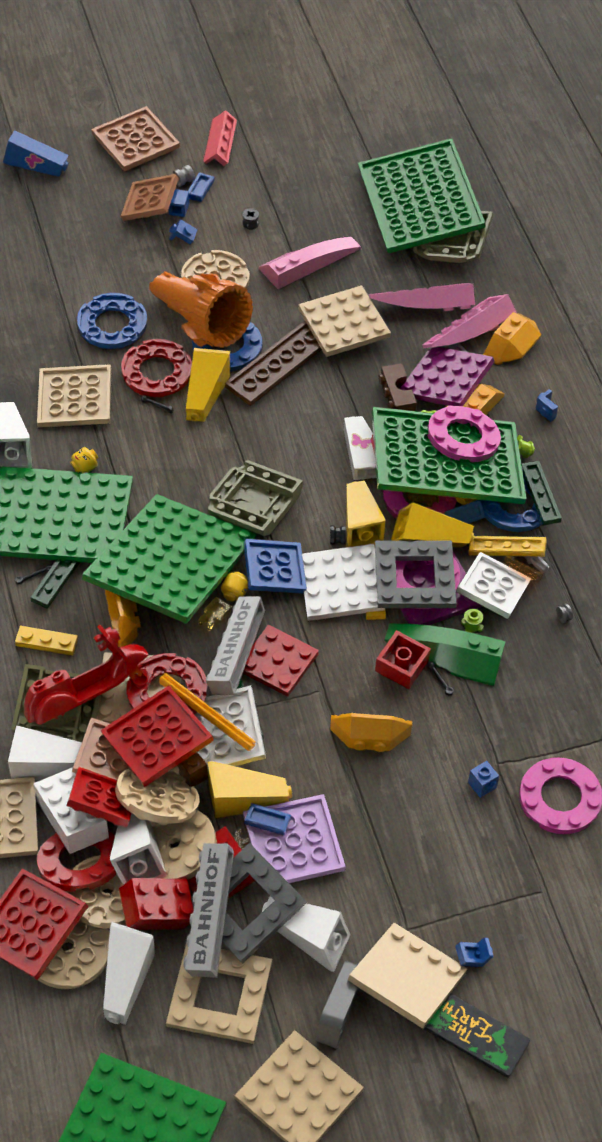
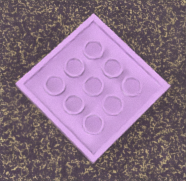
[243,794,346,883]

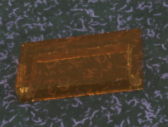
[503,556,543,581]

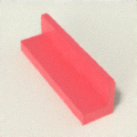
[203,110,237,166]

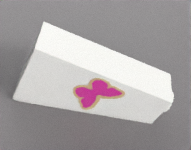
[344,416,376,480]

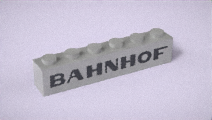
[206,597,265,695]
[184,843,234,978]

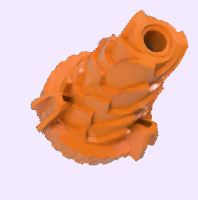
[149,271,253,348]

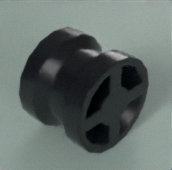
[242,208,259,230]
[330,525,346,544]

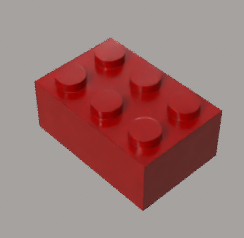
[119,878,194,930]

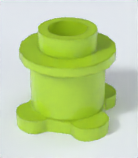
[517,435,535,459]
[461,609,484,633]

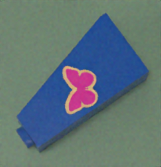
[3,130,69,177]

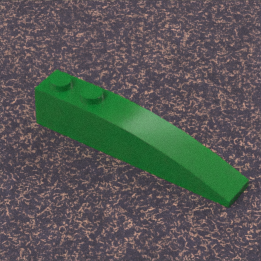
[384,623,505,686]

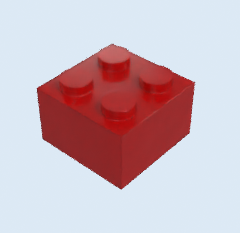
[375,630,431,689]

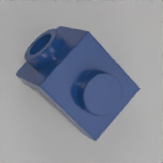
[169,219,198,244]
[536,389,558,422]
[455,938,493,967]

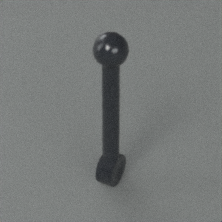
[141,395,174,413]
[15,565,52,584]
[427,662,453,696]

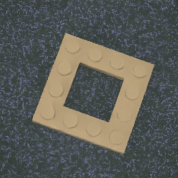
[166,943,272,1044]

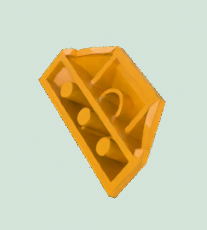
[483,312,541,365]
[445,384,505,415]
[104,589,140,647]
[330,713,412,752]

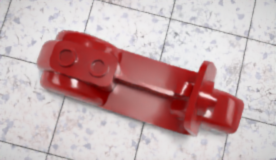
[24,625,148,725]

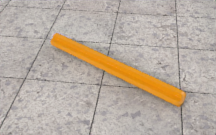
[159,673,256,751]

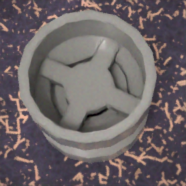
[172,165,195,187]

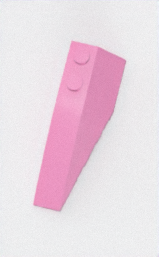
[259,237,361,289]
[369,283,475,311]
[422,294,517,348]

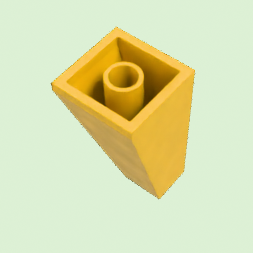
[186,348,230,422]
[346,480,386,548]
[391,503,474,547]
[207,761,292,818]

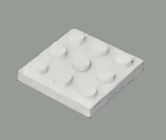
[456,552,531,619]

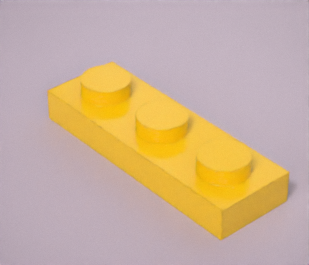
[15,626,78,656]

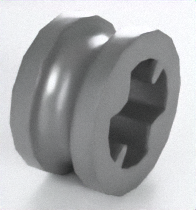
[556,604,573,623]

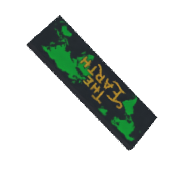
[392,993,531,1079]

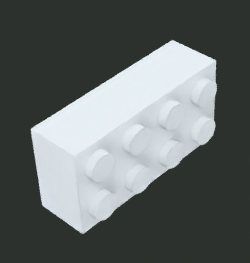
[33,768,109,854]

